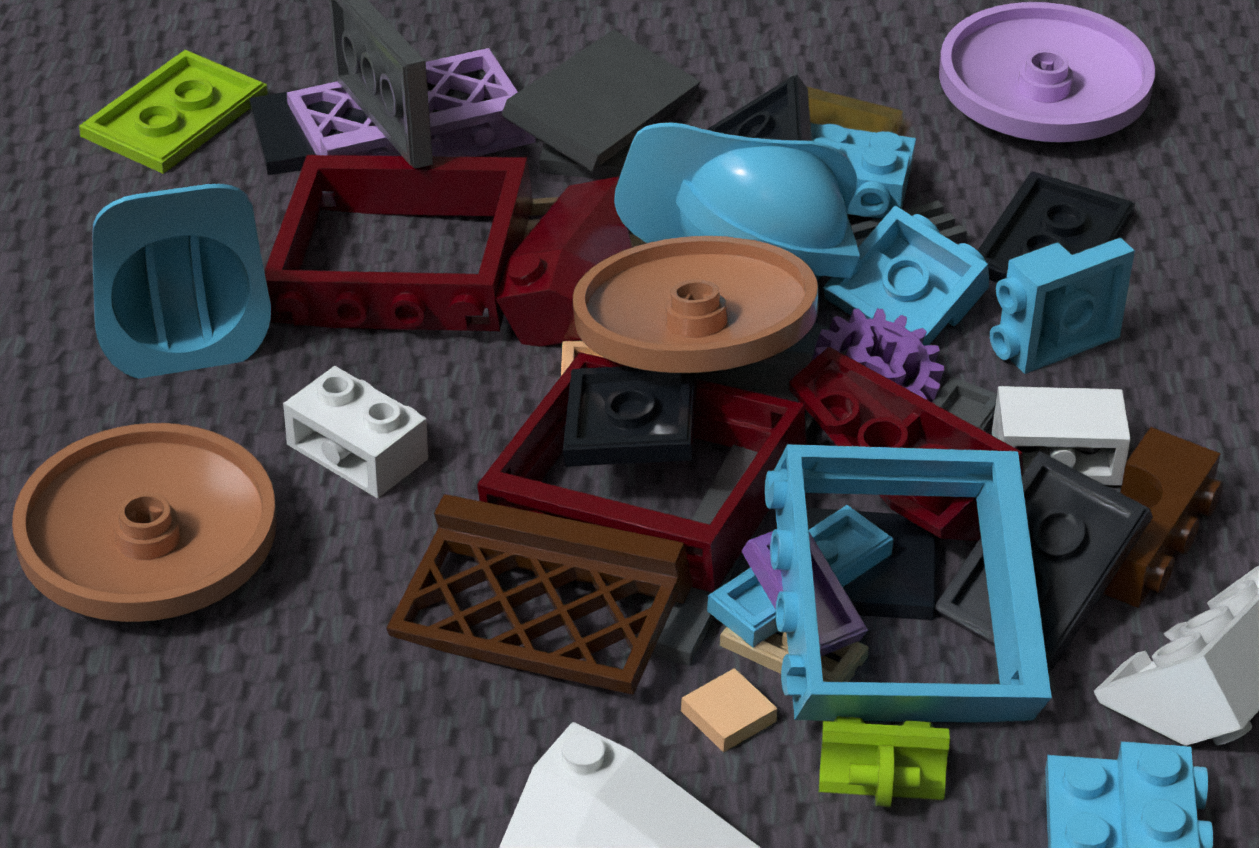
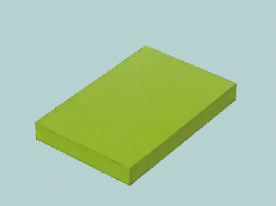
[79,50,268,174]

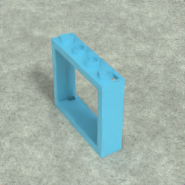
[765,444,1052,722]

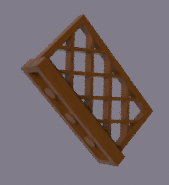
[386,494,693,695]

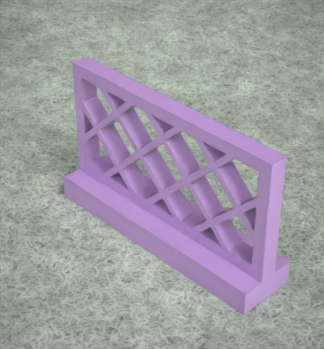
[287,48,535,157]

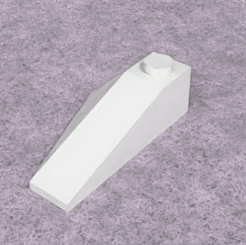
[1094,566,1259,746]
[499,722,760,848]

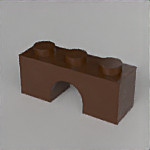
[1103,427,1223,608]

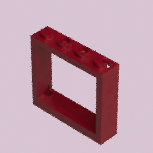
[264,155,533,332]
[477,352,806,592]

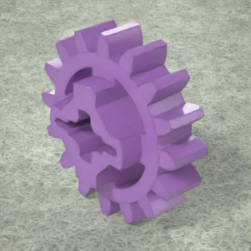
[813,308,944,402]

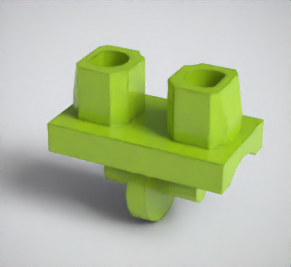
[819,716,950,807]

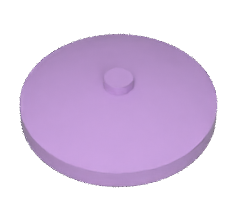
[939,2,1155,142]

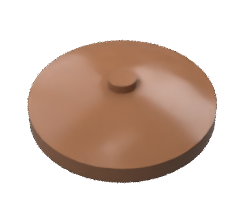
[573,236,819,373]
[12,423,277,622]

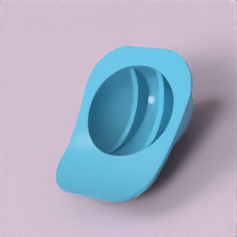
[614,123,860,280]
[92,184,271,379]

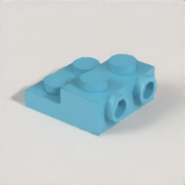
[811,123,916,219]
[823,206,989,346]
[990,238,1135,374]
[1045,741,1213,848]

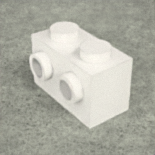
[283,366,428,498]
[992,386,1130,485]

